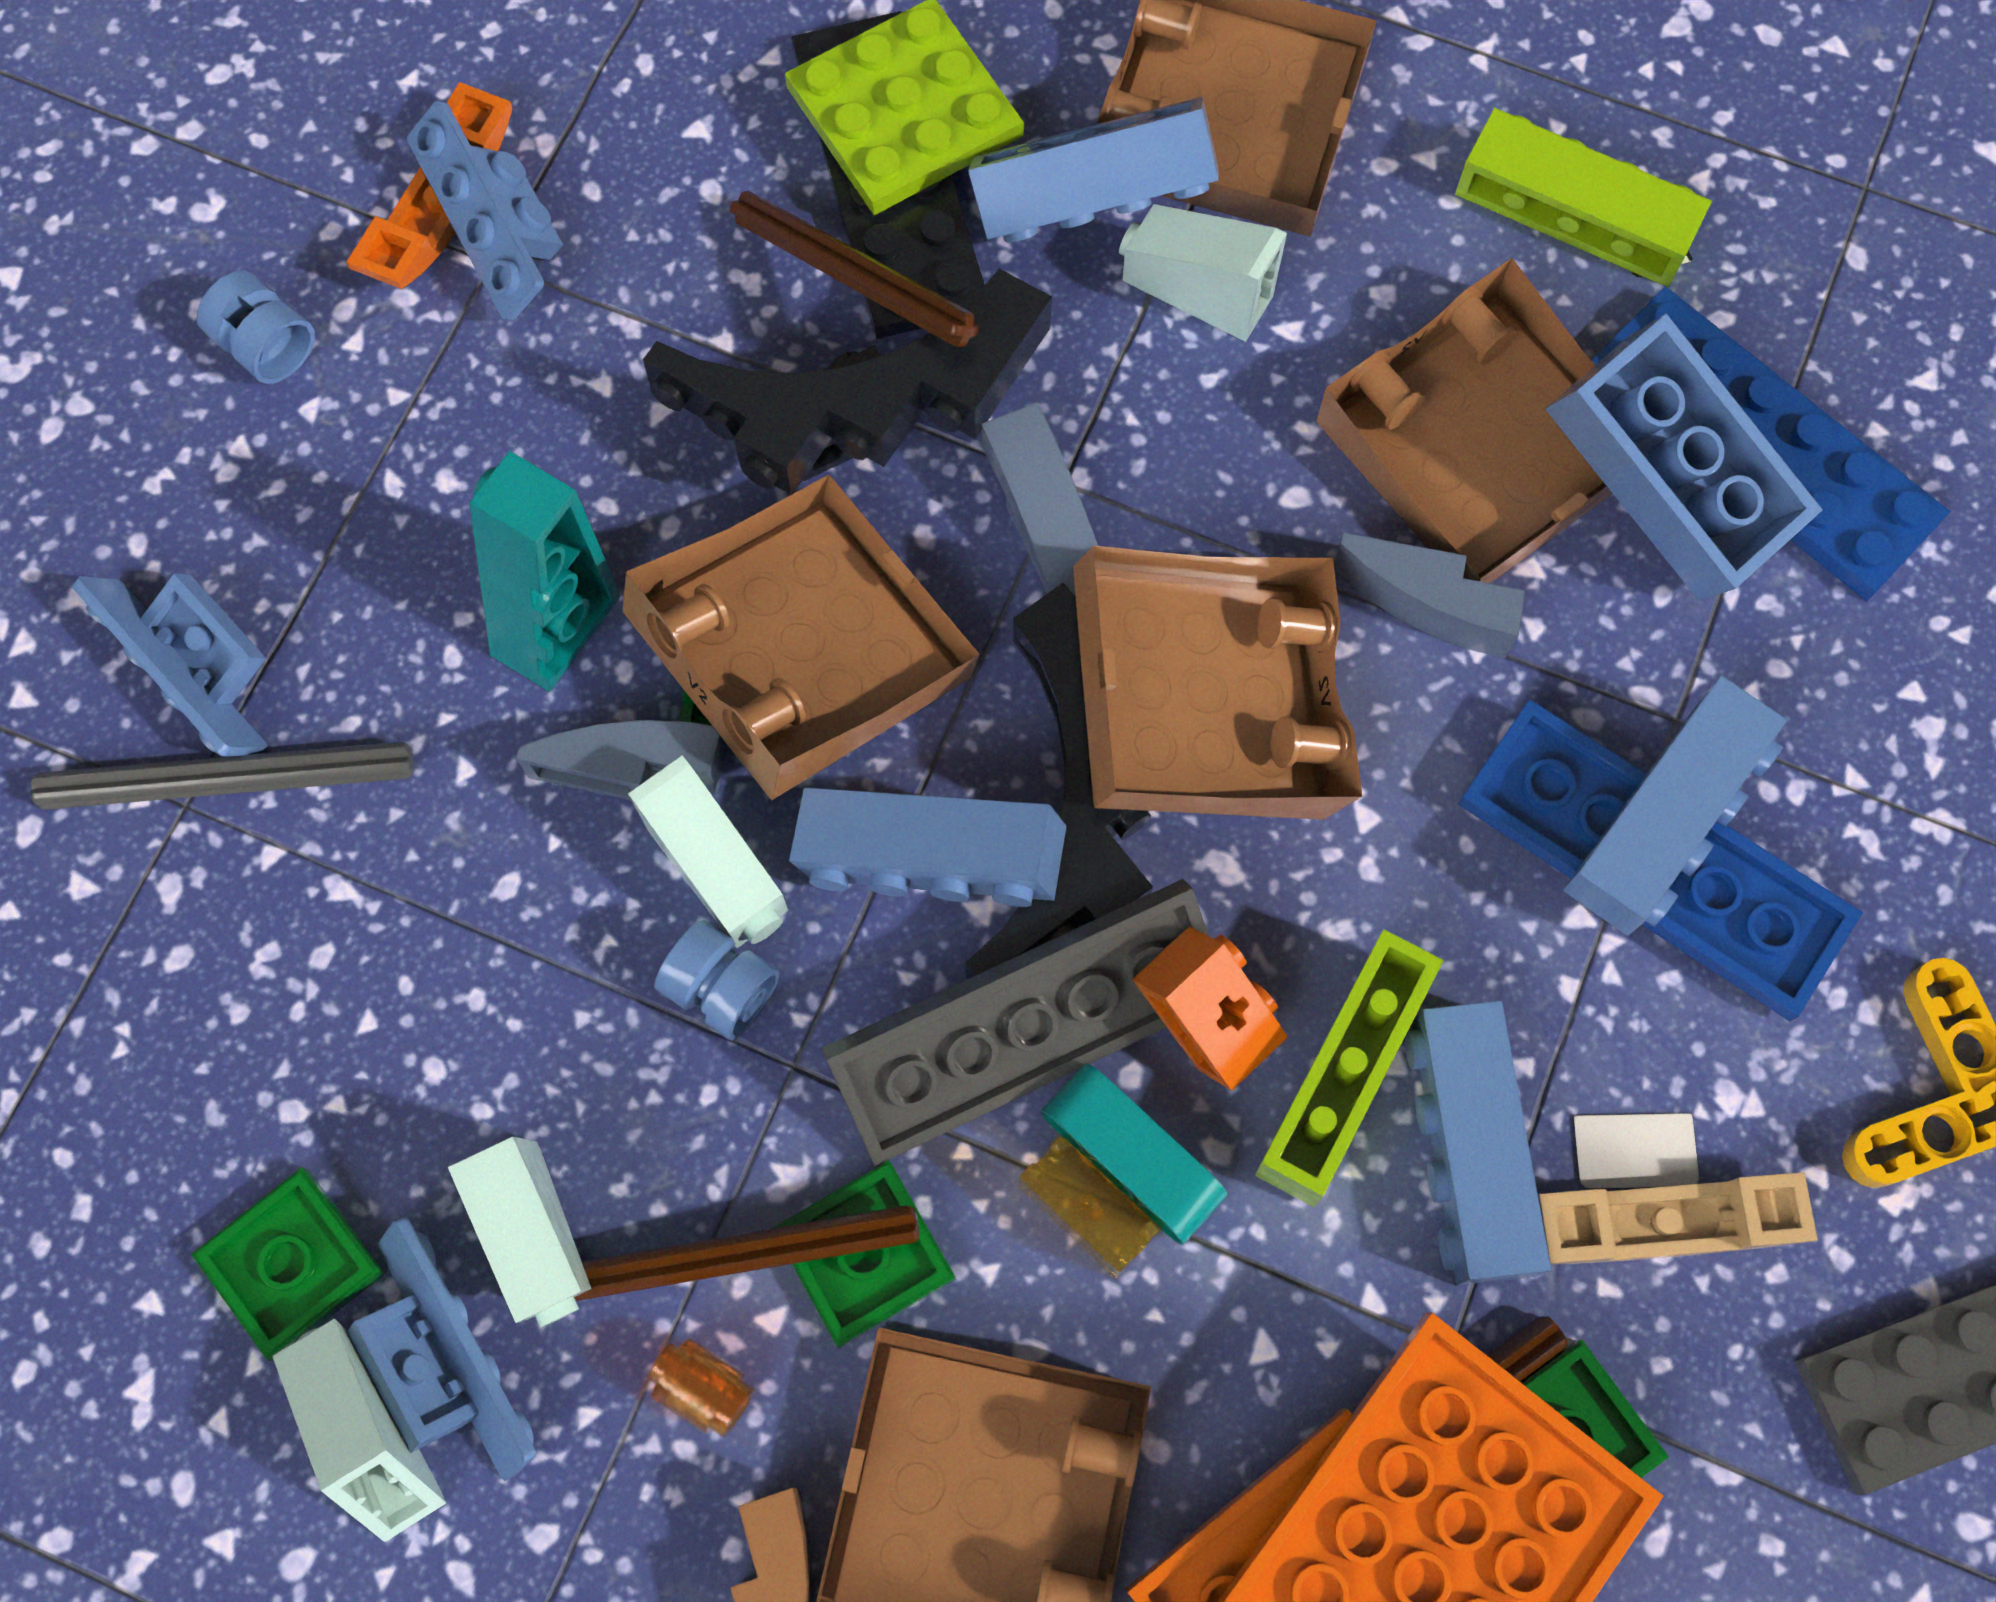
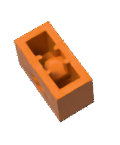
[1132,926,1288,1091]

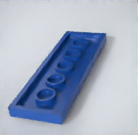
[1591,286,1951,602]
[1457,699,1863,1022]

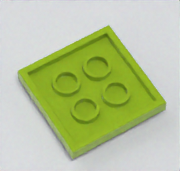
[785,0,1024,215]

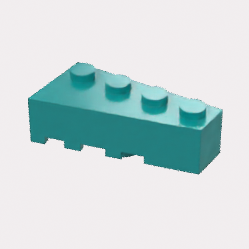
[469,450,621,692]

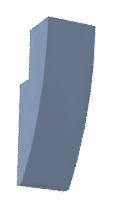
[981,402,1098,597]
[1333,532,1525,659]
[516,720,730,801]

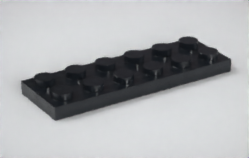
[791,11,985,339]

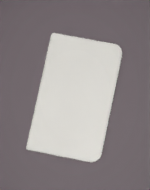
[1574,1114,1699,1188]

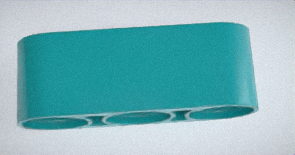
[1040,1063,1228,1245]

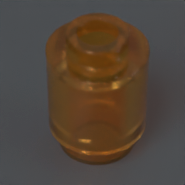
[648,1338,755,1438]

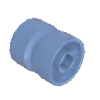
[197,270,315,384]
[654,920,780,1041]

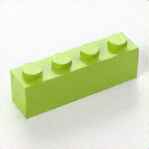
[1455,107,1712,287]
[1255,929,1444,1208]

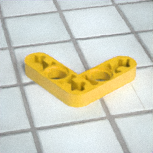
[1842,958,1996,1188]

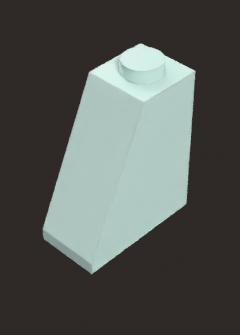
[1119,204,1287,342]
[628,755,789,948]
[448,1137,591,1328]
[272,1318,446,1542]

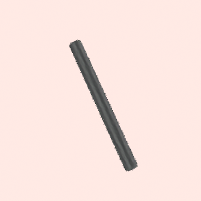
[31,742,414,810]

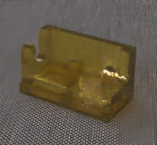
[1019,1136,1162,1280]

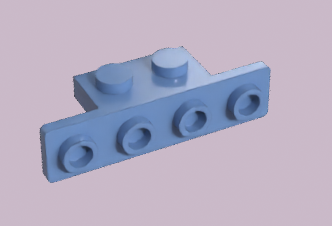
[407,101,563,320]
[72,573,267,757]
[347,1216,536,1481]

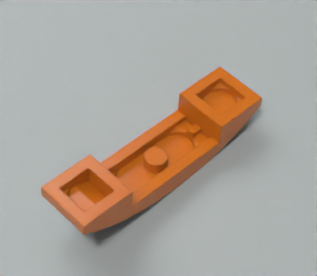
[346,82,513,289]

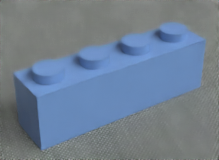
[968,96,1219,243]
[1563,675,1788,936]
[789,788,1067,907]
[1405,1001,1551,1286]

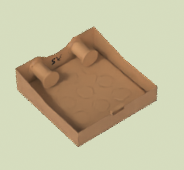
[1097,0,1377,237]
[1316,258,1613,583]
[622,475,980,801]
[1073,546,1362,820]
[816,1327,1152,1602]

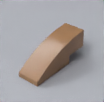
[730,1488,813,1602]

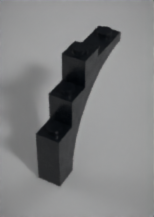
[643,268,1052,495]
[965,583,1153,979]

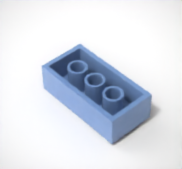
[1545,314,1823,600]

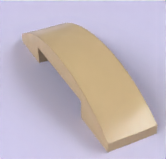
[1538,1172,1818,1264]

